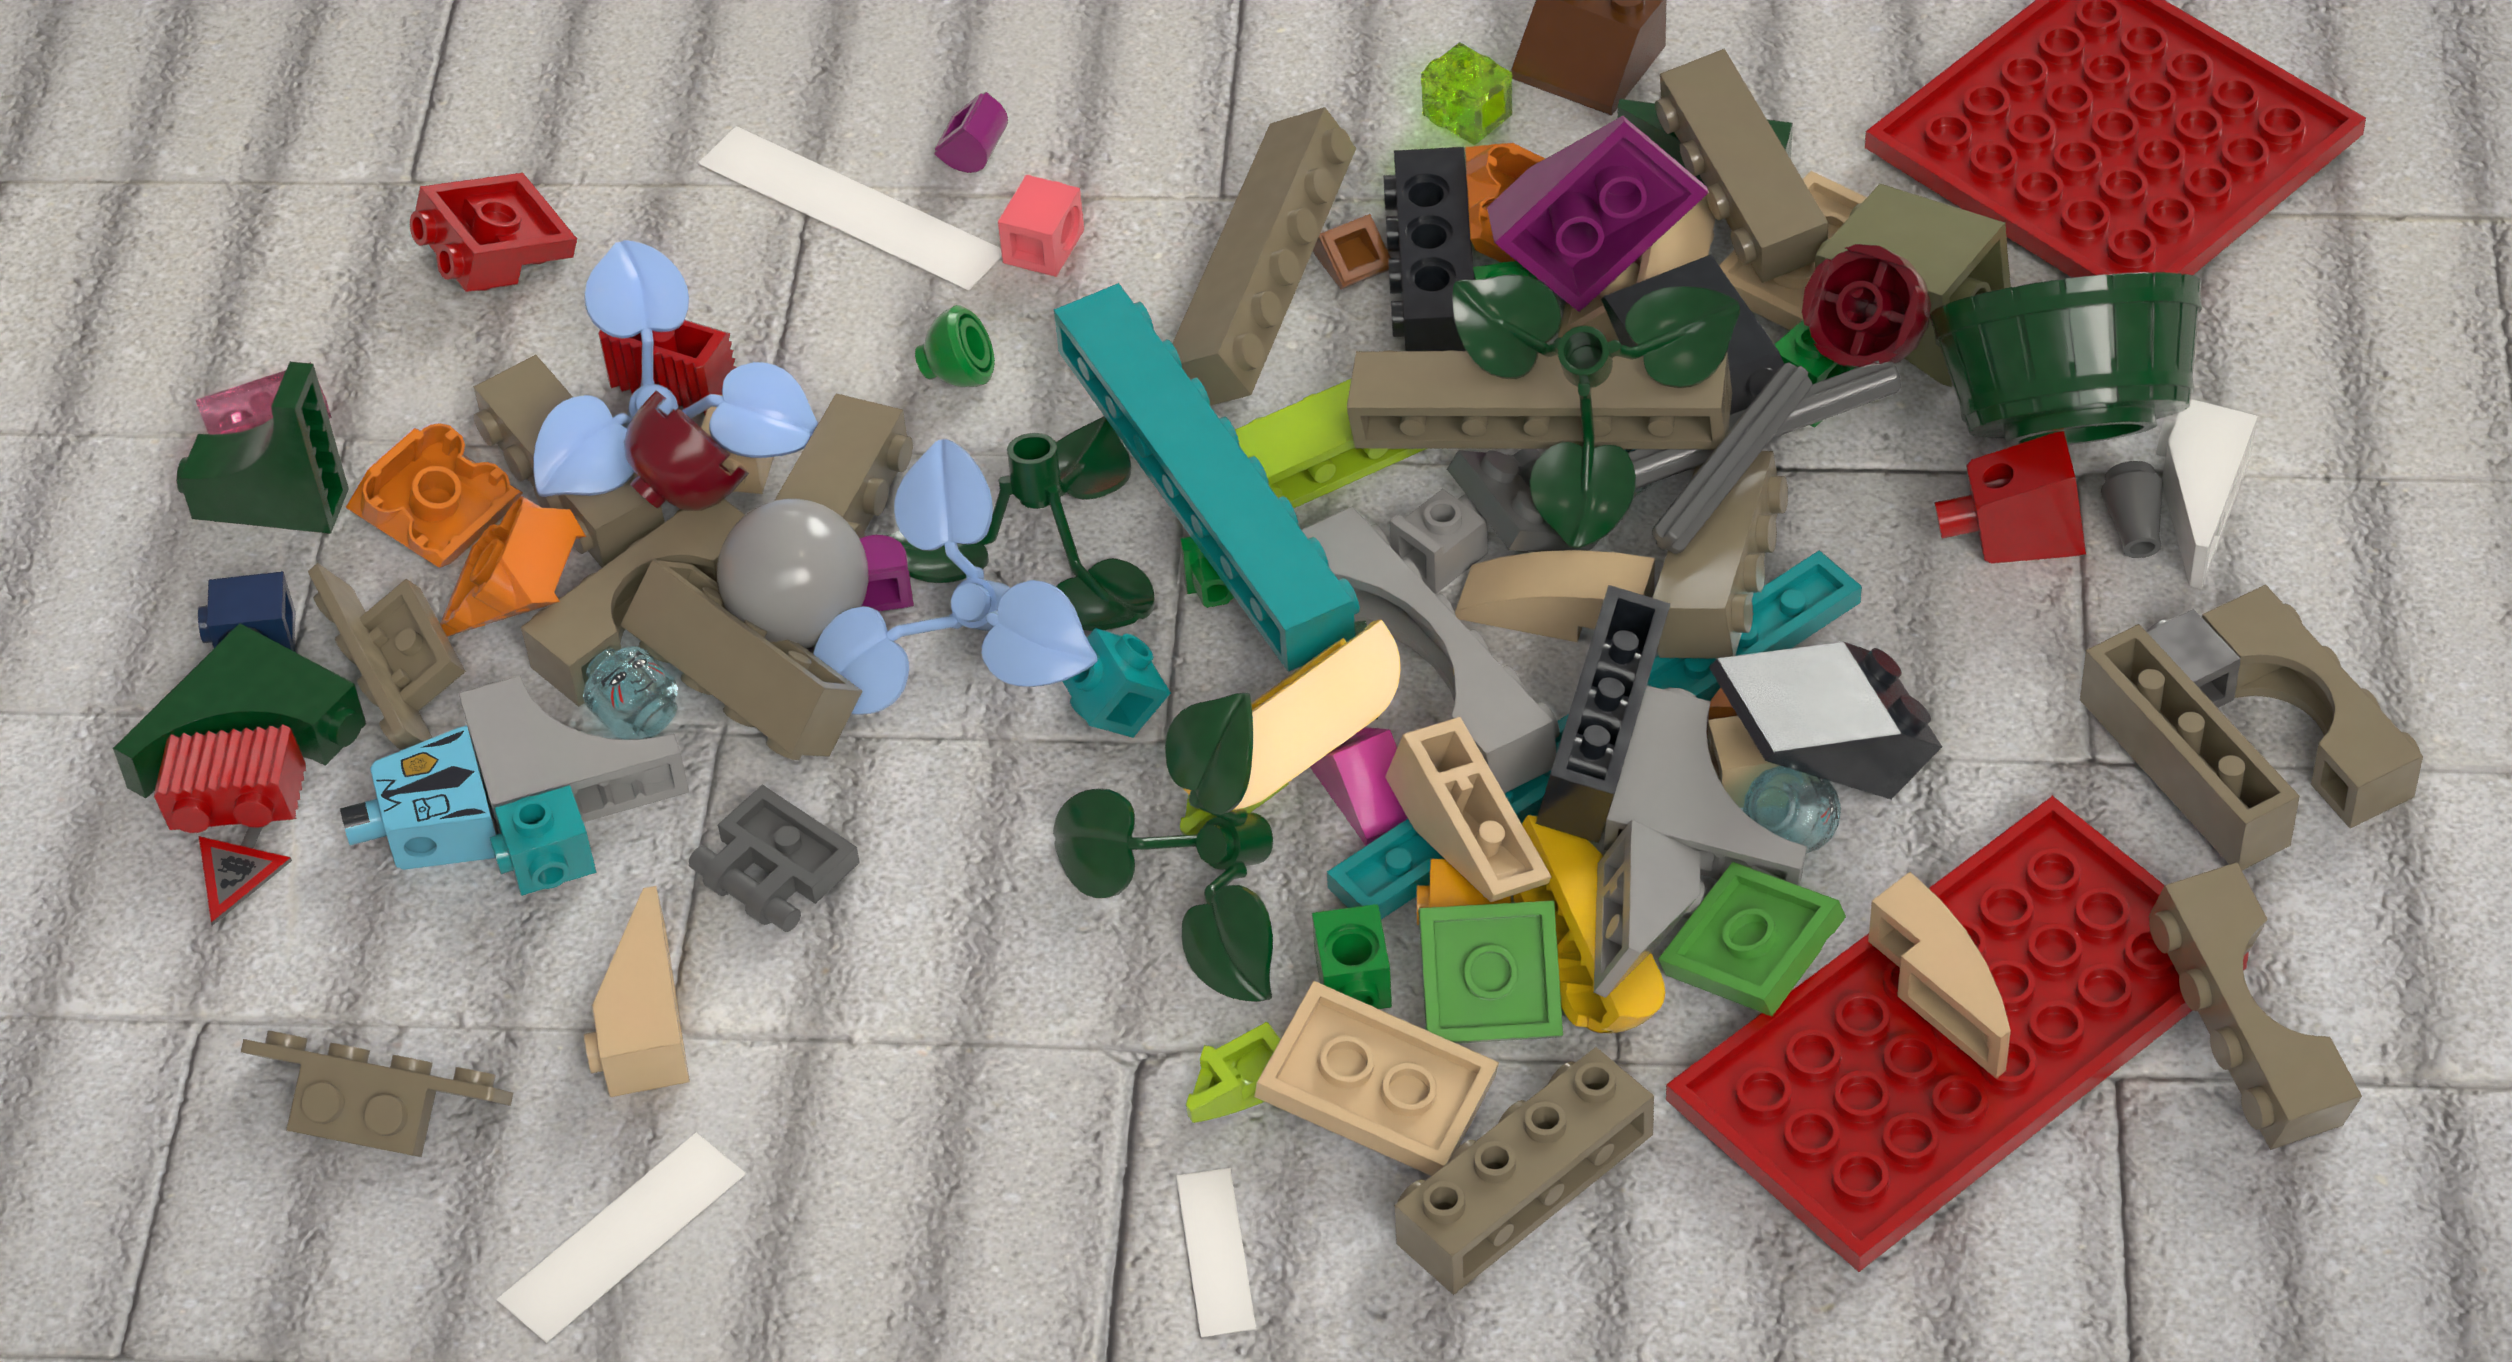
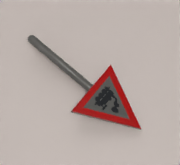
[199,827,292,926]

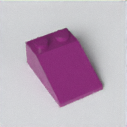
[1487,116,1709,312]

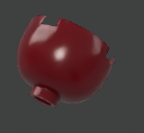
[1802,244,1931,368]
[624,390,749,511]

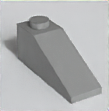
[1594,820,1705,998]

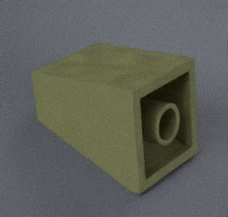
[1815,183,2011,387]

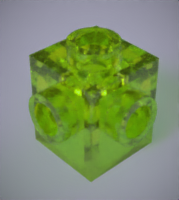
[1421,42,1512,146]

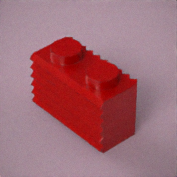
[598,319,737,416]
[154,724,306,833]

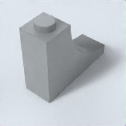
[459,675,689,834]
[1604,686,1807,886]

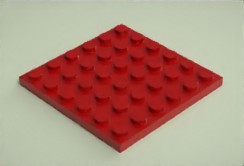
[1865,0,2366,278]

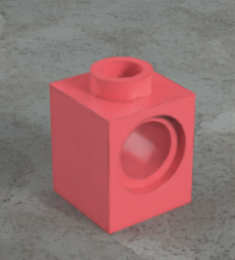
[998,174,1084,277]

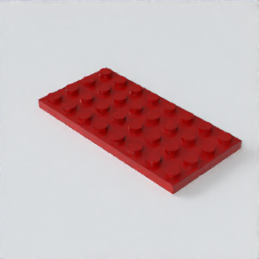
[1666,795,2249,1272]

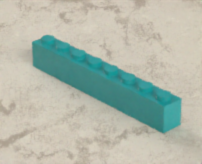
[1054,283,1360,672]

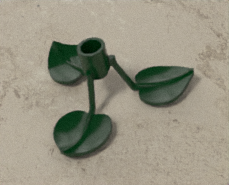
[1453,275,1740,549]
[886,416,1155,631]
[1053,693,1273,1002]

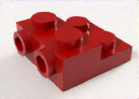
[410,172,578,292]

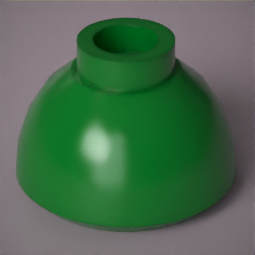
[915,305,995,387]

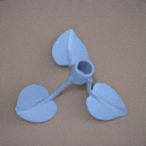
[533,240,818,497]
[814,439,1098,715]

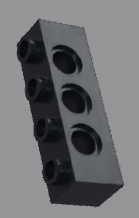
[1383,147,1474,351]
[1535,585,1671,843]

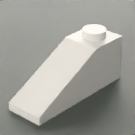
[2156,399,2258,589]

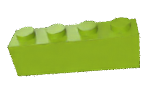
[1235,379,1426,508]

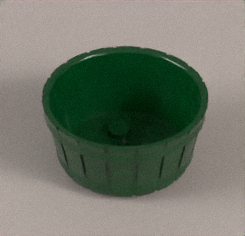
[1929,272,2202,447]

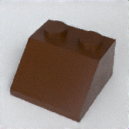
[1511,0,1667,116]

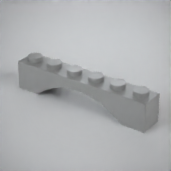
[1302,506,1560,793]

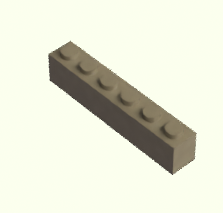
[1172,107,1356,406]
[1347,350,1732,449]

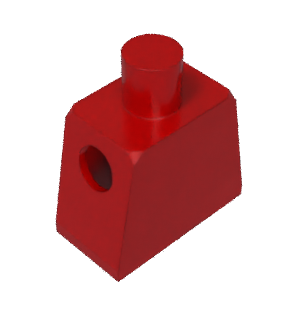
[1934,431,2086,564]

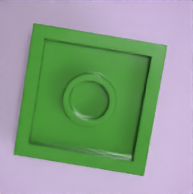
[1658,862,1846,1016]
[1418,901,1563,1043]

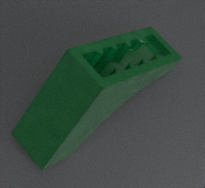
[176,361,349,534]
[113,623,366,798]

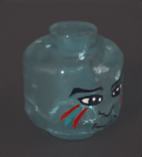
[583,646,678,740]
[1743,766,1841,853]

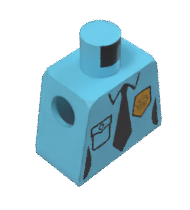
[340,726,496,870]

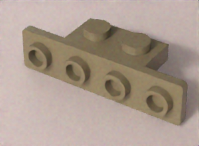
[308,563,466,750]
[241,1030,513,1157]

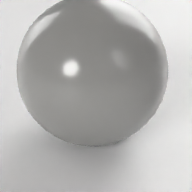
[717,499,868,648]

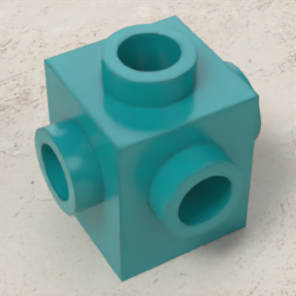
[1062,628,1171,738]
[489,785,597,896]

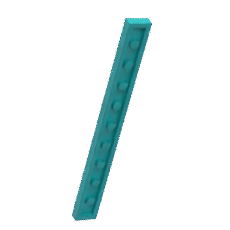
[1327,550,1862,920]

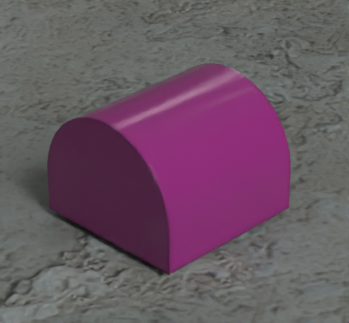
[934,92,1008,173]
[860,535,914,612]

